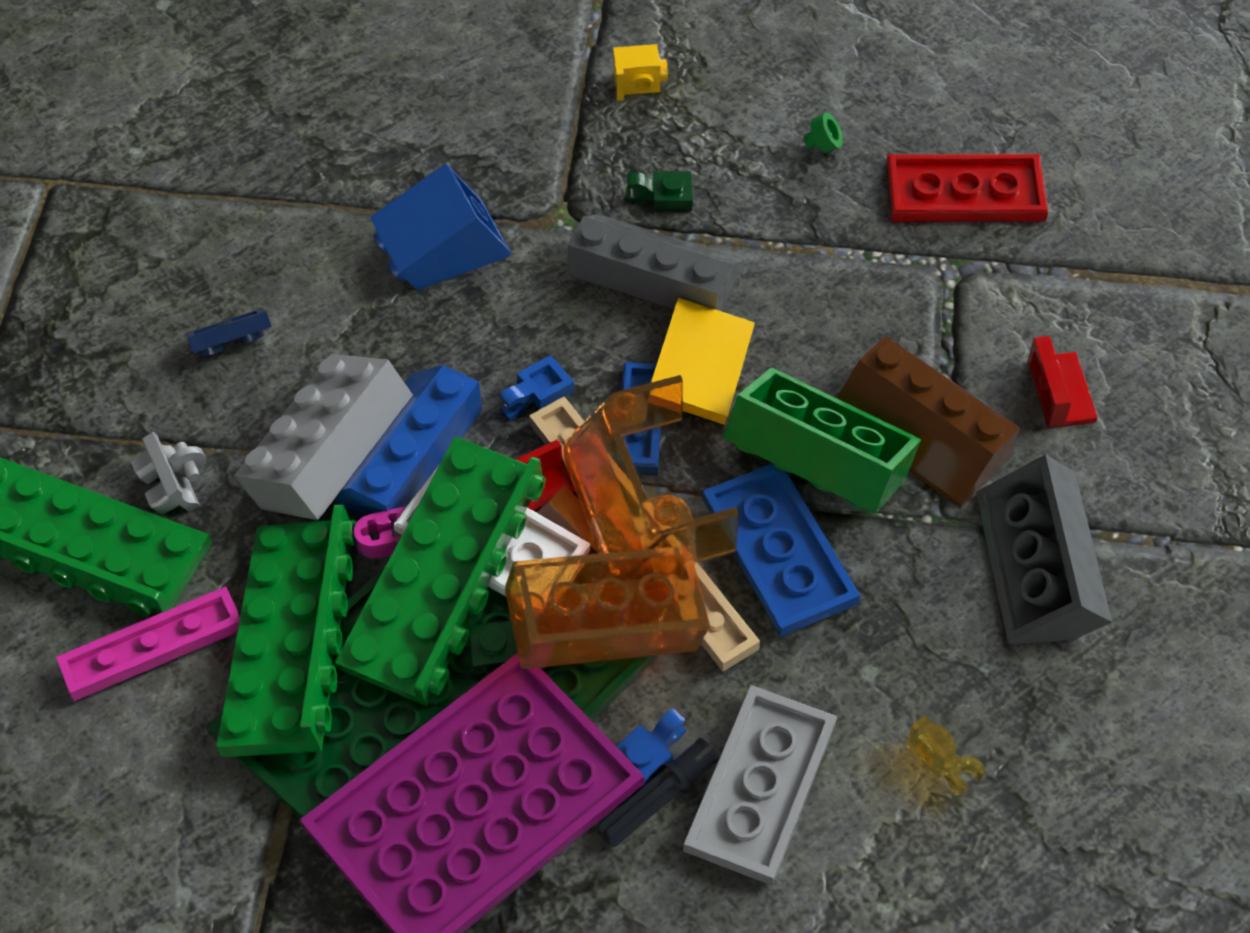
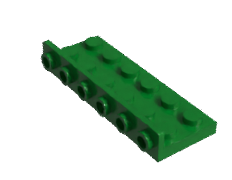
[335,436,546,706]
[0,457,213,617]
[216,505,356,757]

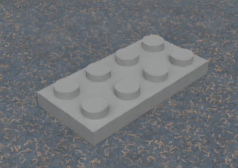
[683,685,837,886]

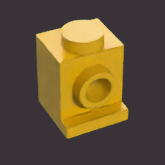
[613,44,668,101]

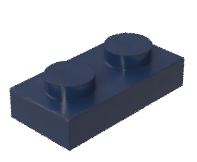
[185,308,272,356]

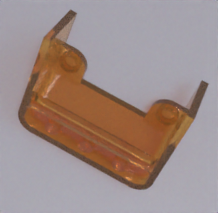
[564,375,739,582]

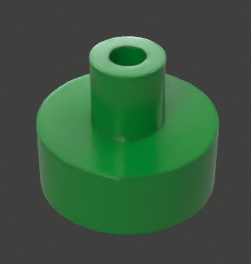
[803,112,843,154]

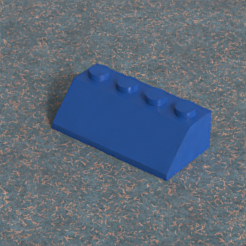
[331,365,482,531]

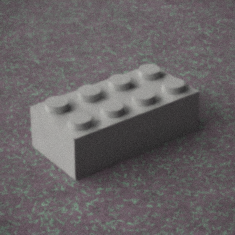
[234,354,413,520]

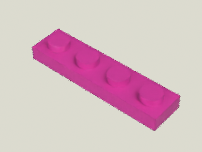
[56,586,240,701]

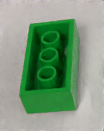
[723,367,922,513]

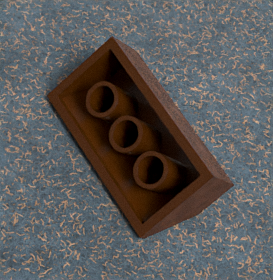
[836,335,1020,509]

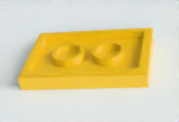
[646,297,755,425]

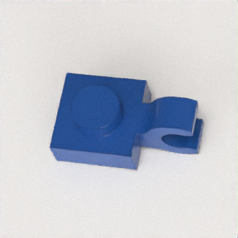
[499,355,574,421]
[616,708,686,790]

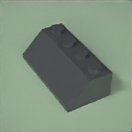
[567,214,745,311]
[976,454,1112,645]

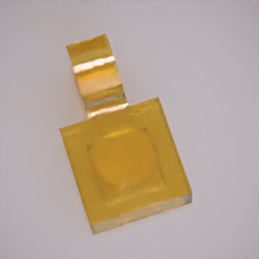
[906,715,986,796]

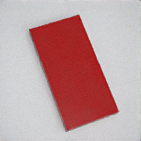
[886,154,1049,222]

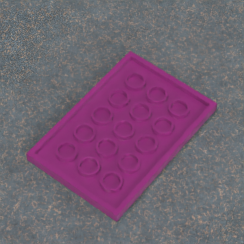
[300,650,644,933]

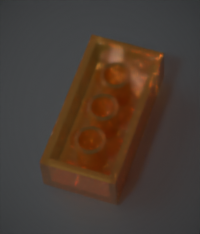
[505,546,710,669]

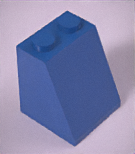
[370,163,512,290]

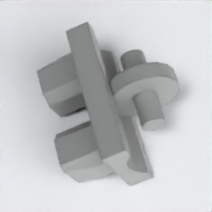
[131,432,206,515]

